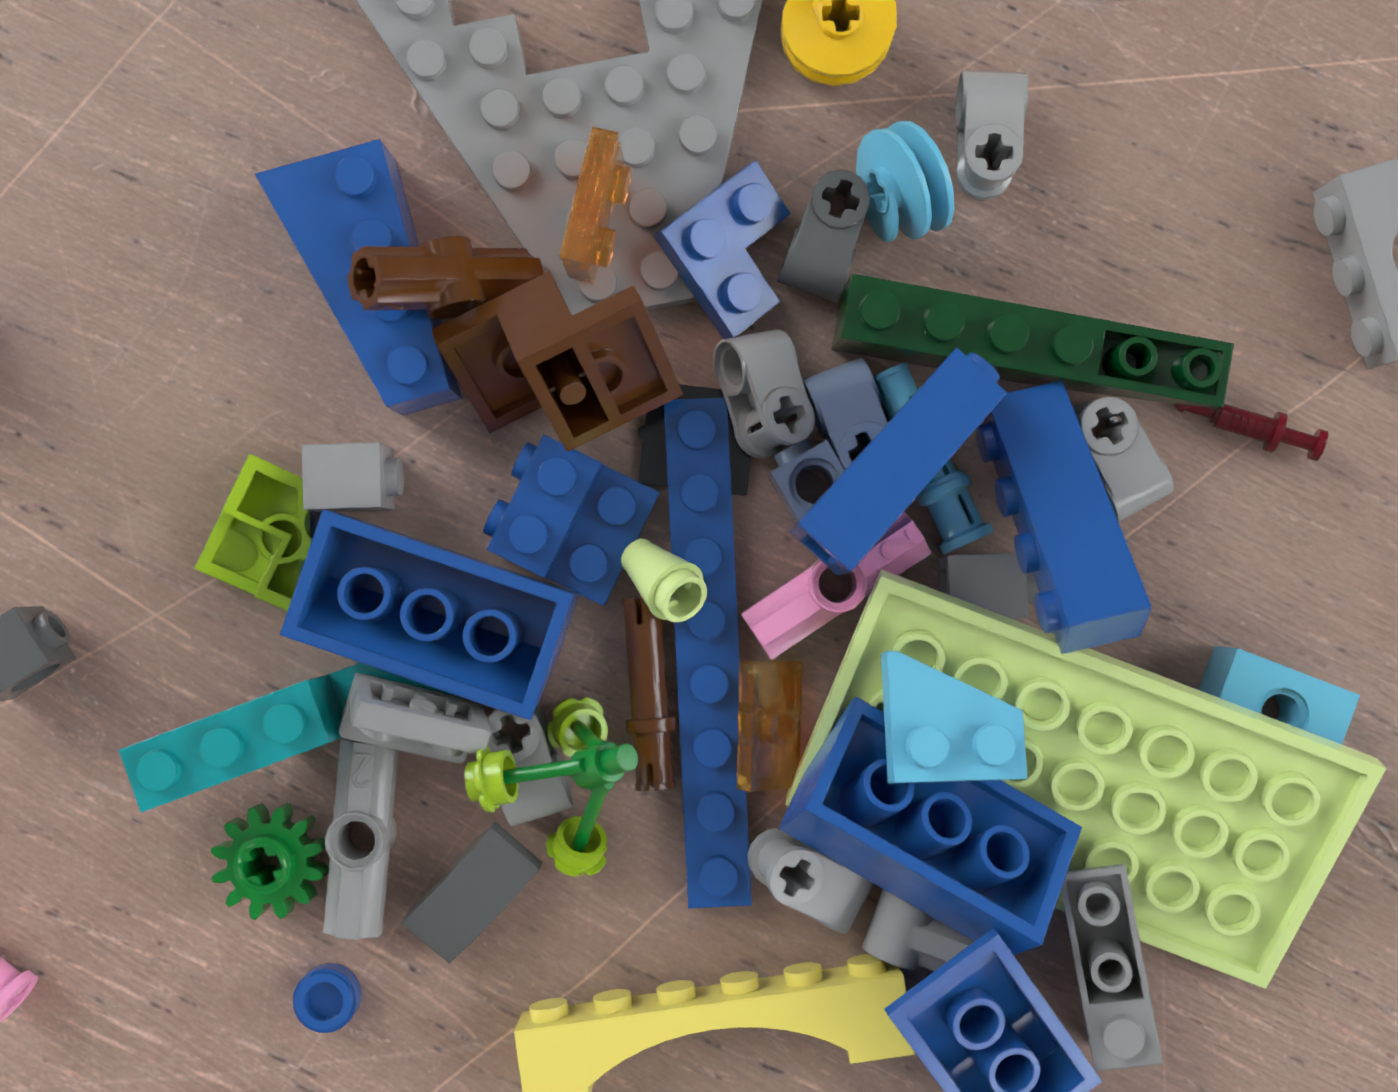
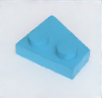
[881,651,1028,784]

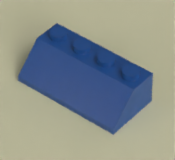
[280,510,580,720]
[778,697,1082,955]

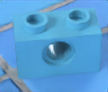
[1198,646,1360,744]

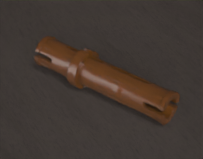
[622,597,677,791]

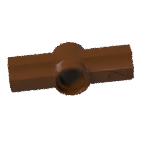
[347,236,544,319]

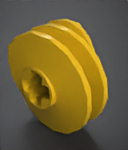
[780,0,897,87]

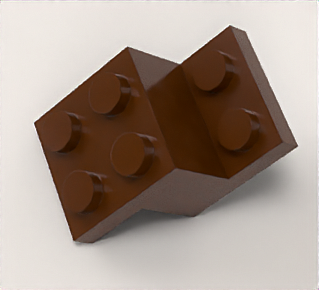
[431,271,684,452]

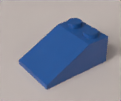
[884,928,1102,1092]

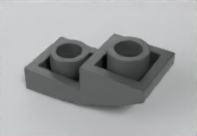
[401,821,542,964]

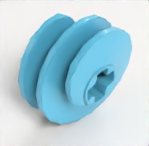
[856,121,955,243]

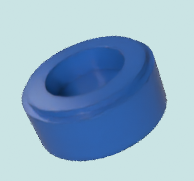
[293,963,362,1033]

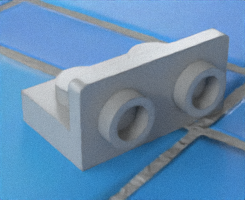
[338,672,492,763]

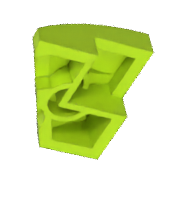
[194,453,312,611]

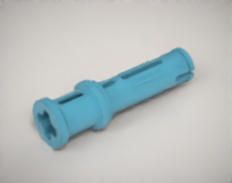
[874,362,995,555]

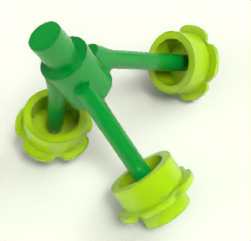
[465,697,638,877]

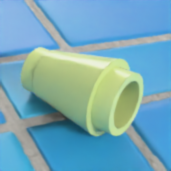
[621,539,707,622]

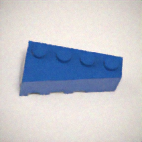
[255,139,462,416]

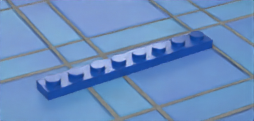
[664,397,752,909]

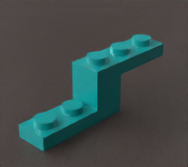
[118,663,454,813]

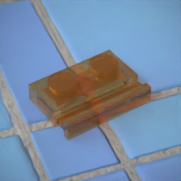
[559,126,632,284]

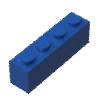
[976,380,1152,654]

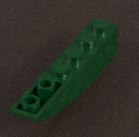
[831,273,1234,409]

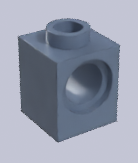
[768,438,845,525]

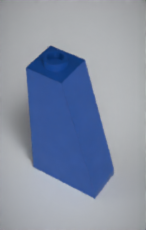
[789,348,1007,576]

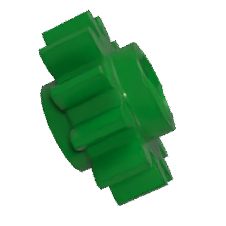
[211,802,329,920]

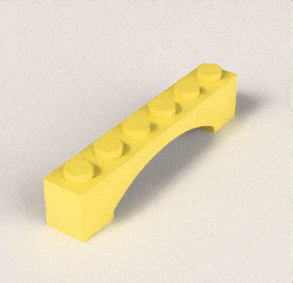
[514,954,915,1092]

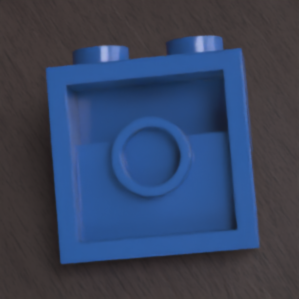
[483,434,660,606]

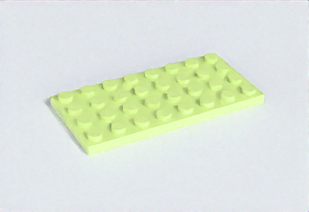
[785,569,1386,989]

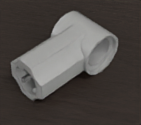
[862,889,975,971]

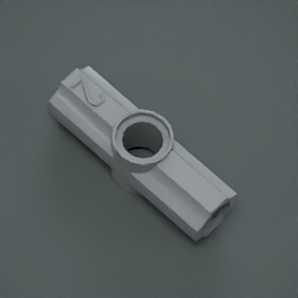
[323,738,399,940]

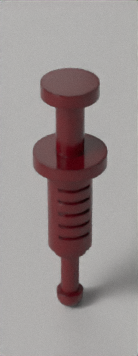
[1174,403,1329,461]

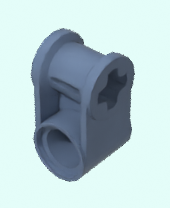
[802,357,887,470]

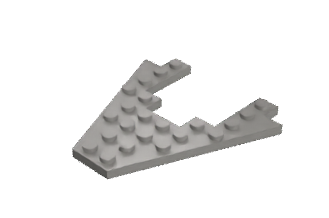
[355,0,763,315]

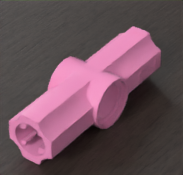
[740,512,932,660]

